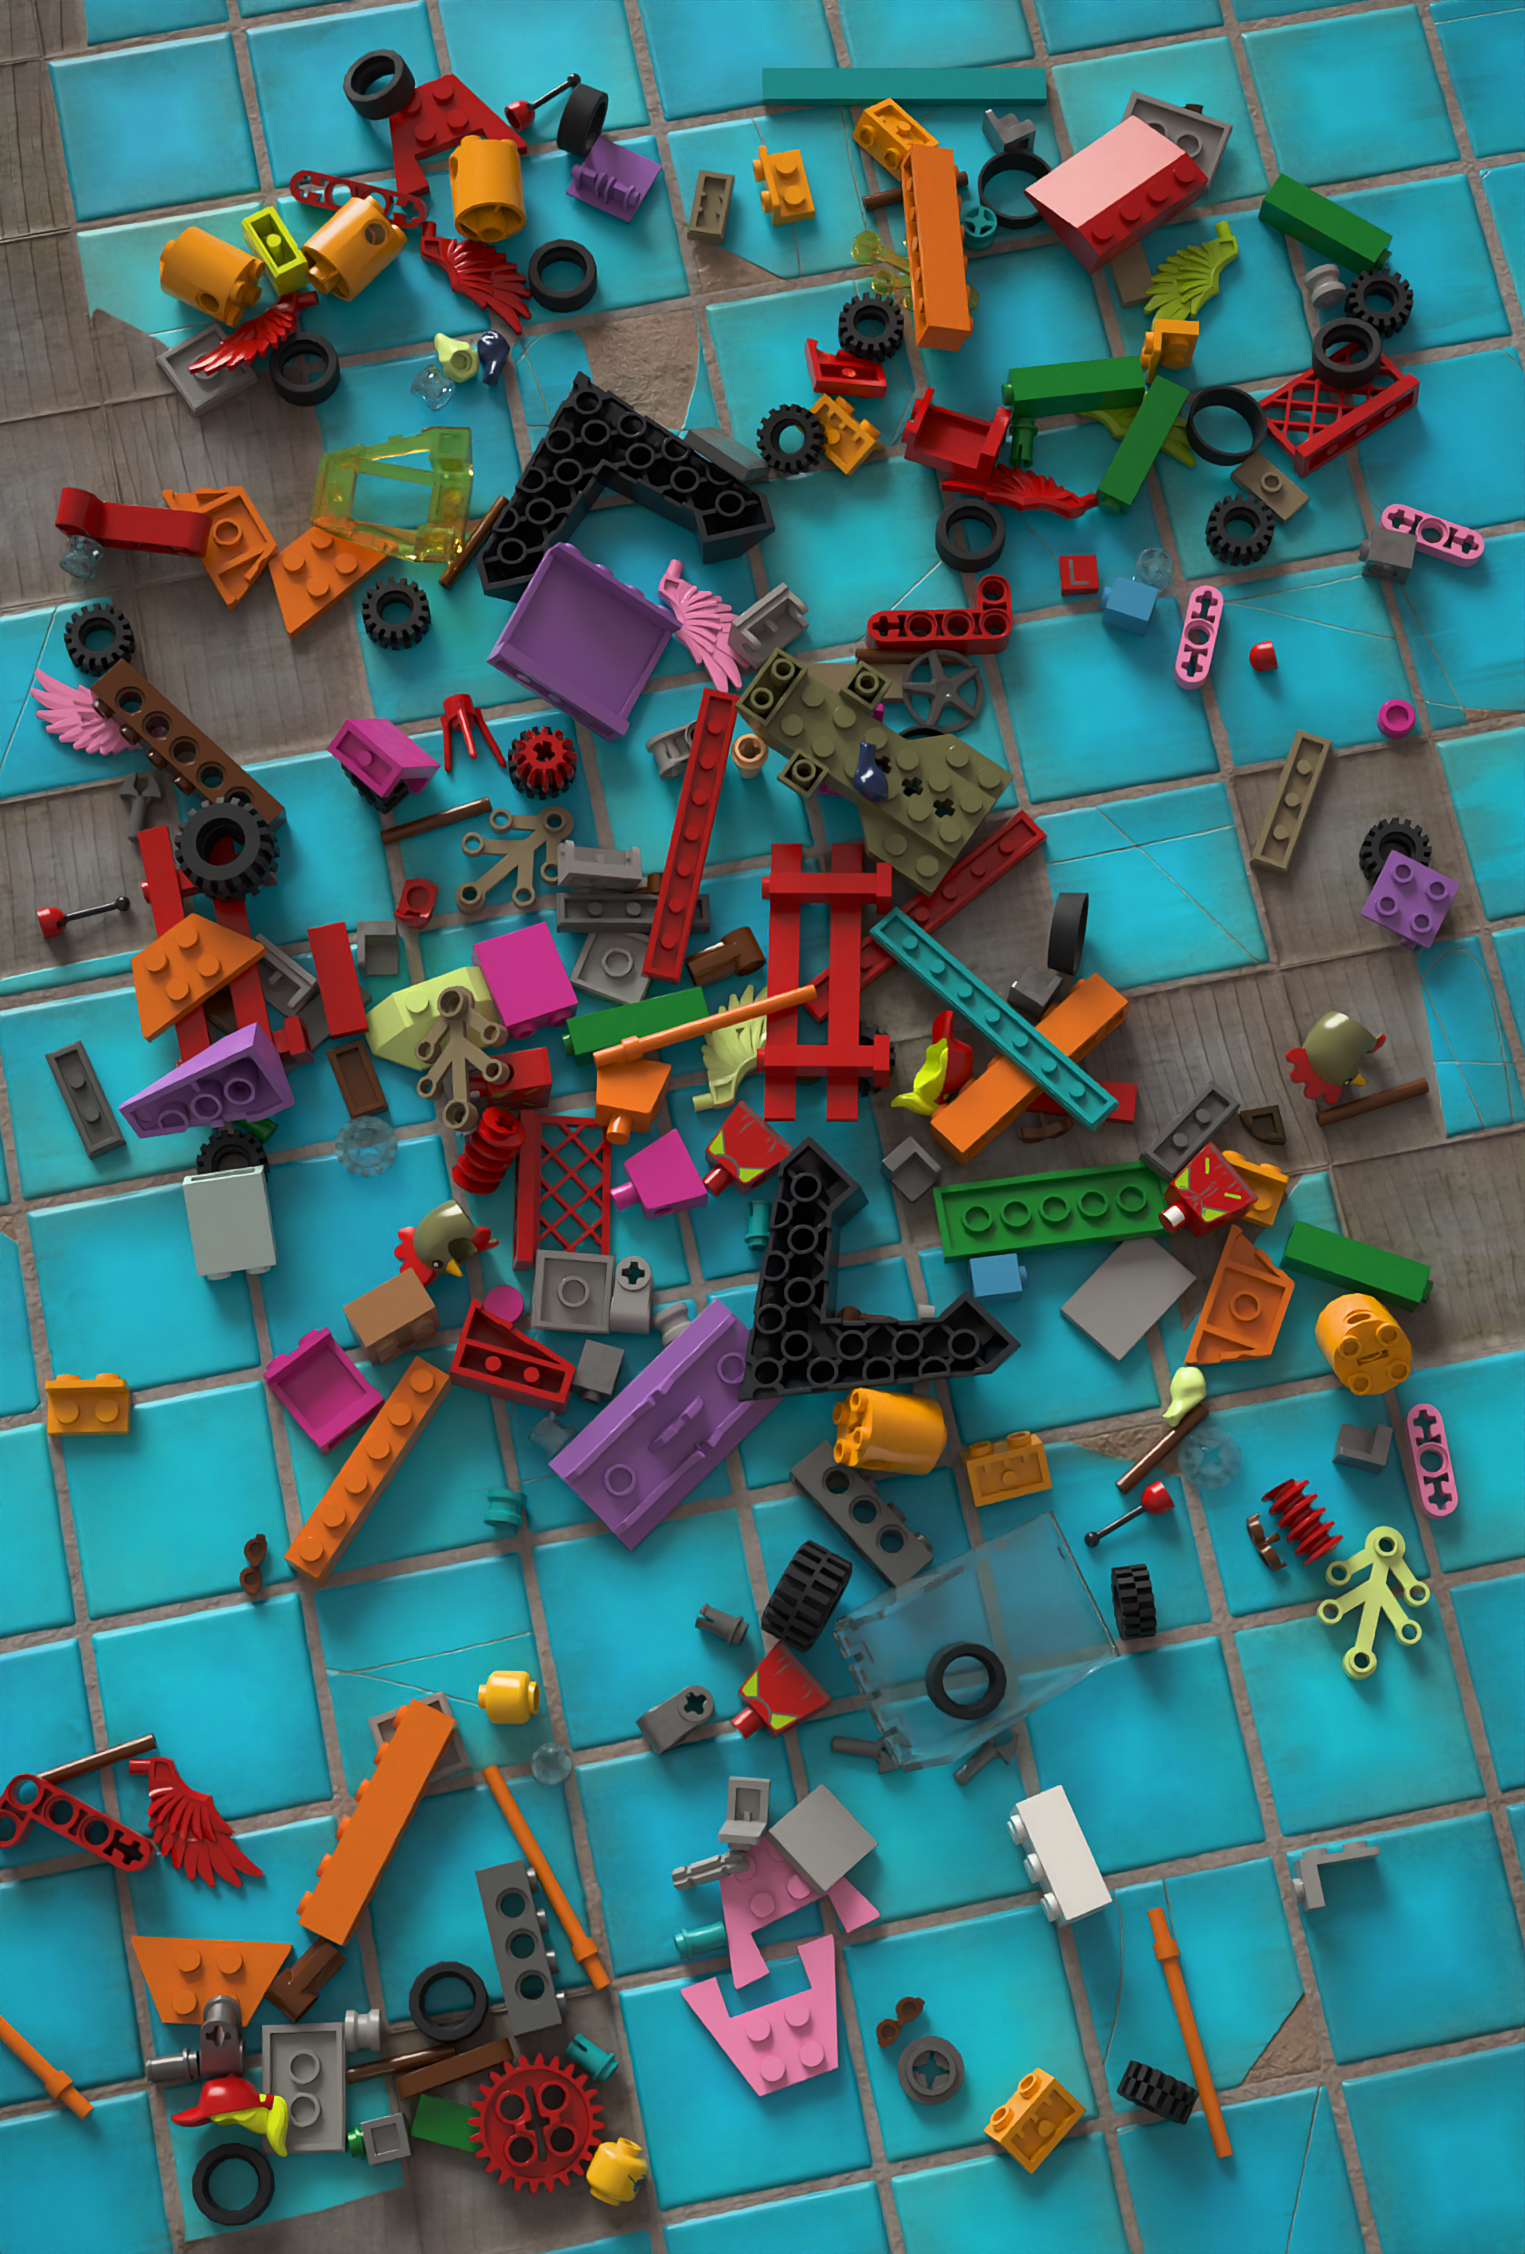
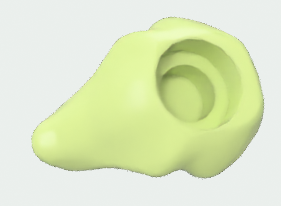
[434,333,480,383]
[1163,1366,1207,1427]

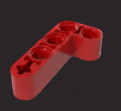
[55,487,212,558]
[865,574,1012,655]
[0,1773,156,1873]

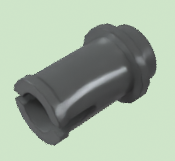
[695,1603,749,1646]
[146,2047,201,2085]

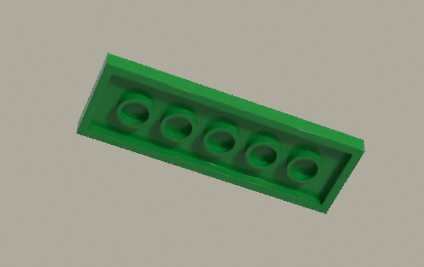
[932,1161,1177,1264]

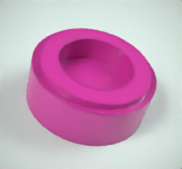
[1376,699,1416,739]
[484,1285,524,1324]

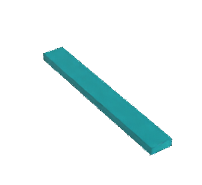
[762,68,1047,106]
[869,906,1119,1133]

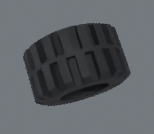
[174,797,280,903]
[761,1540,852,1653]

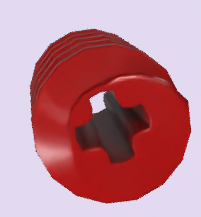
[451,1107,526,1195]
[1261,1479,1344,1568]

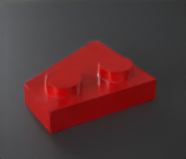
[804,338,887,399]

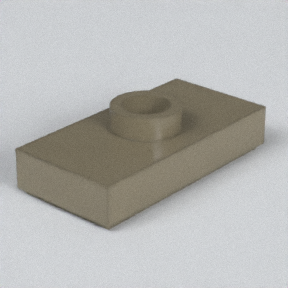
[687,170,735,244]
[1230,450,1310,526]

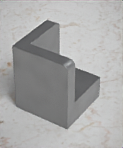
[982,109,1036,155]
[357,920,399,977]
[1007,967,1064,1021]
[880,1136,942,1203]
[1332,1424,1394,1474]
[361,2113,415,2167]

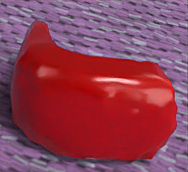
[393,878,439,929]

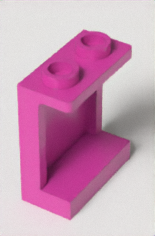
[326,718,441,798]
[471,922,578,1040]
[263,1327,385,1456]

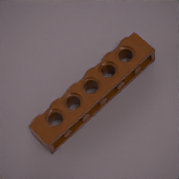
[90,658,287,846]

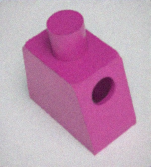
[609,1129,708,1220]

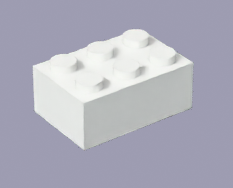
[1006,1785,1112,1929]

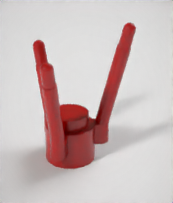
[440,693,507,772]

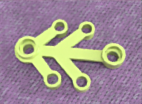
[1317,1526,1430,1680]

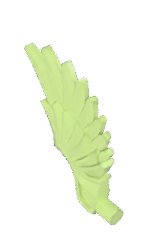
[692,985,768,1112]

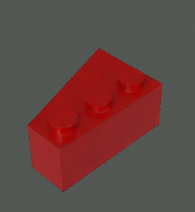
[449,1298,576,1416]

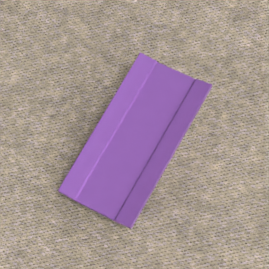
[547,1298,785,1551]

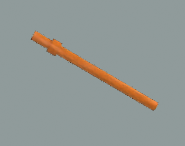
[592,984,817,1068]
[482,1764,611,1992]
[1147,1907,1233,2159]
[0,2015,94,2121]

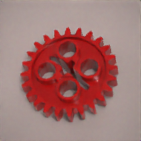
[467,2053,605,2194]

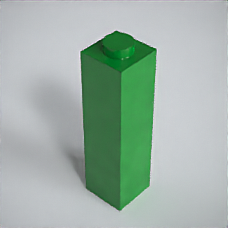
[1258,173,1393,276]
[1001,355,1146,420]
[1096,375,1190,516]
[561,986,711,1067]
[1279,1220,1434,1313]

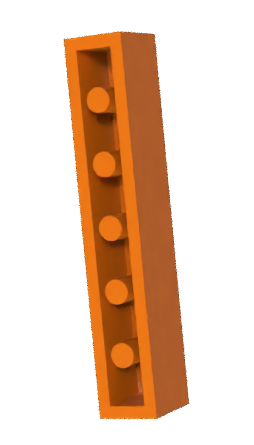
[900,143,973,352]
[930,972,1129,1167]
[284,1356,453,1587]
[296,1698,459,1948]

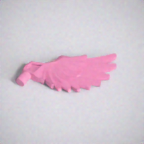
[658,559,751,693]
[30,669,164,757]

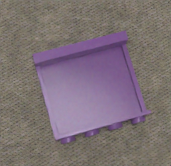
[486,542,684,743]

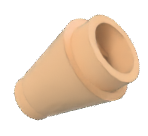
[731,734,769,779]

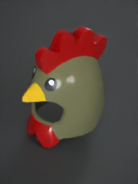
[1285,1011,1387,1105]
[394,1199,499,1288]

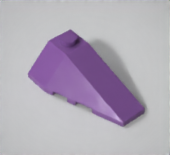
[119,1022,295,1139]

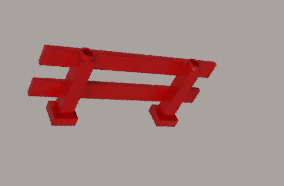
[137,825,315,1067]
[756,843,892,1122]

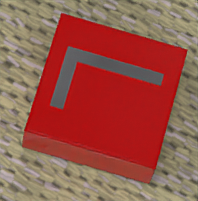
[1058,554,1099,595]

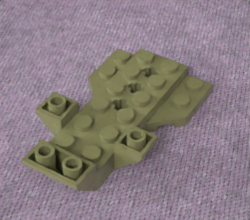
[734,647,1014,898]

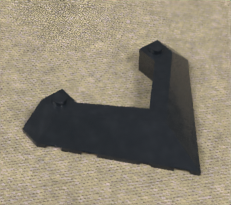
[476,371,775,604]
[738,1136,1021,1402]

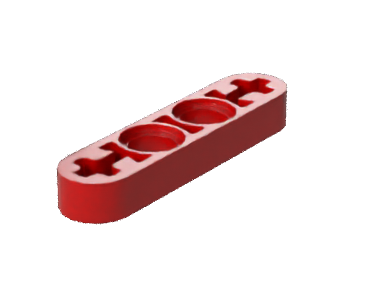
[290,170,428,229]

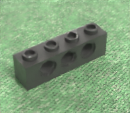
[789,1439,934,1596]
[475,1859,569,2039]

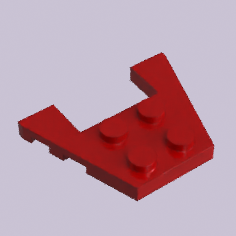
[389,73,528,197]

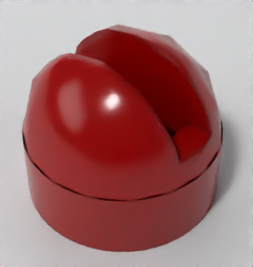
[1249,640,1278,672]

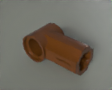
[684,926,767,988]
[263,1935,348,2024]

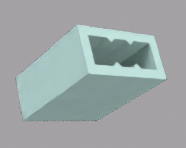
[182,1165,278,1280]

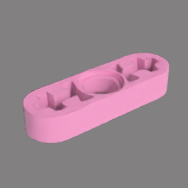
[1379,504,1484,567]
[1173,585,1223,690]
[1404,1404,1458,1520]

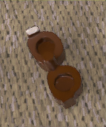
[1015,1112,1074,1143]
[1246,1513,1287,1572]
[239,1534,268,1596]
[876,1997,925,2048]

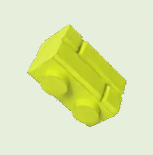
[241,206,310,297]

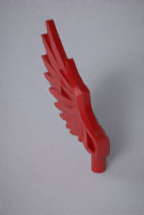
[420,221,532,336]
[188,290,319,376]
[940,463,1098,520]
[129,1756,264,1888]

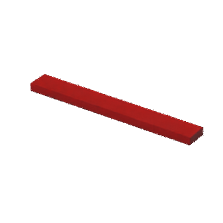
[641,687,741,985]
[799,810,1047,1026]

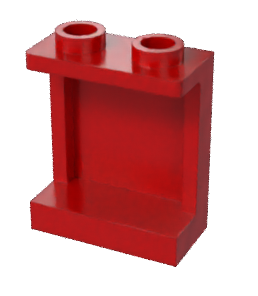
[901,387,1012,484]

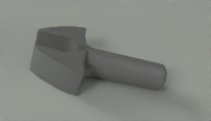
[119,771,163,843]
[953,1722,1019,1786]
[831,1727,910,1774]

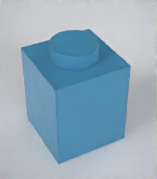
[1099,575,1159,637]
[967,1253,1028,1306]

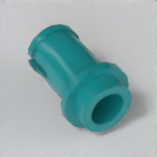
[744,1199,772,1252]
[673,1921,728,1961]
[564,2033,620,2084]

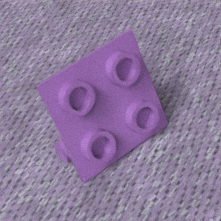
[566,136,662,223]
[1360,849,1460,949]

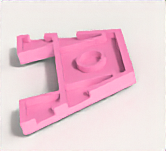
[719,1837,880,1991]
[680,1934,838,2097]

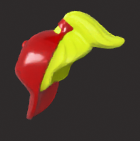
[891,1010,974,1116]
[170,2073,289,2157]

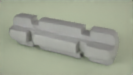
[671,1850,750,1891]

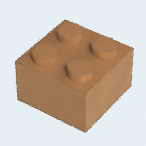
[342,1267,441,1366]

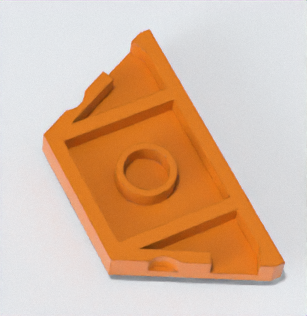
[161,486,279,611]
[268,517,400,640]
[131,913,269,1043]
[1183,1224,1295,1366]
[131,1936,293,2028]

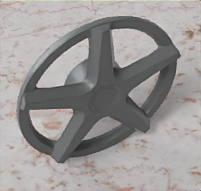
[902,649,984,733]

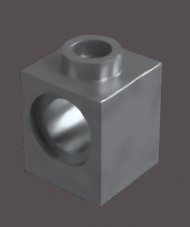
[1358,527,1418,585]
[573,1339,625,1405]

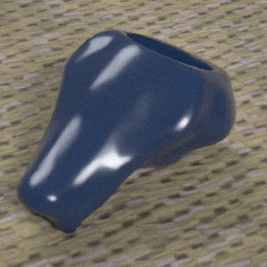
[477,330,510,387]
[853,741,889,804]

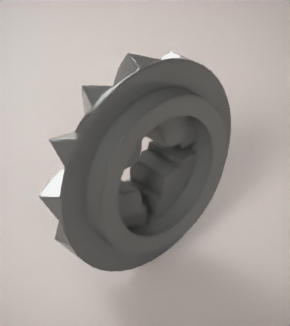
[897,2036,964,2105]

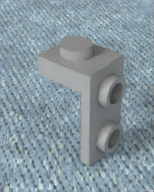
[718,1776,771,1850]
[1291,1841,1380,1913]

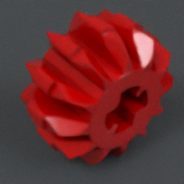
[512,725,577,793]

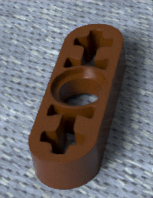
[393,2038,515,2101]

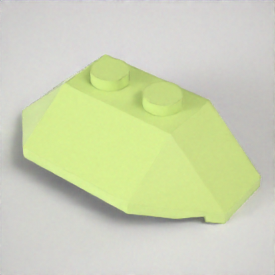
[364,967,502,1072]

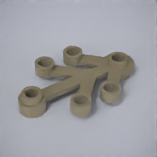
[455,806,574,916]
[415,986,510,1133]

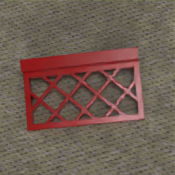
[1258,343,1420,479]
[512,1110,611,1271]

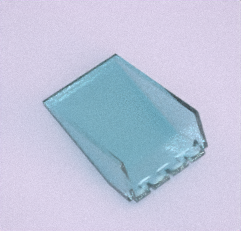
[832,1510,1121,1773]

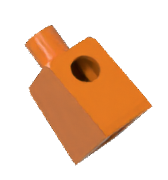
[595,1059,671,1145]

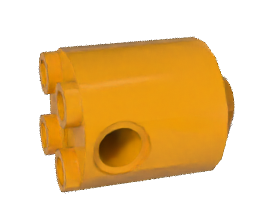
[449,135,526,243]
[300,196,407,302]
[159,226,265,328]
[1315,1293,1412,1396]
[832,1387,947,1476]

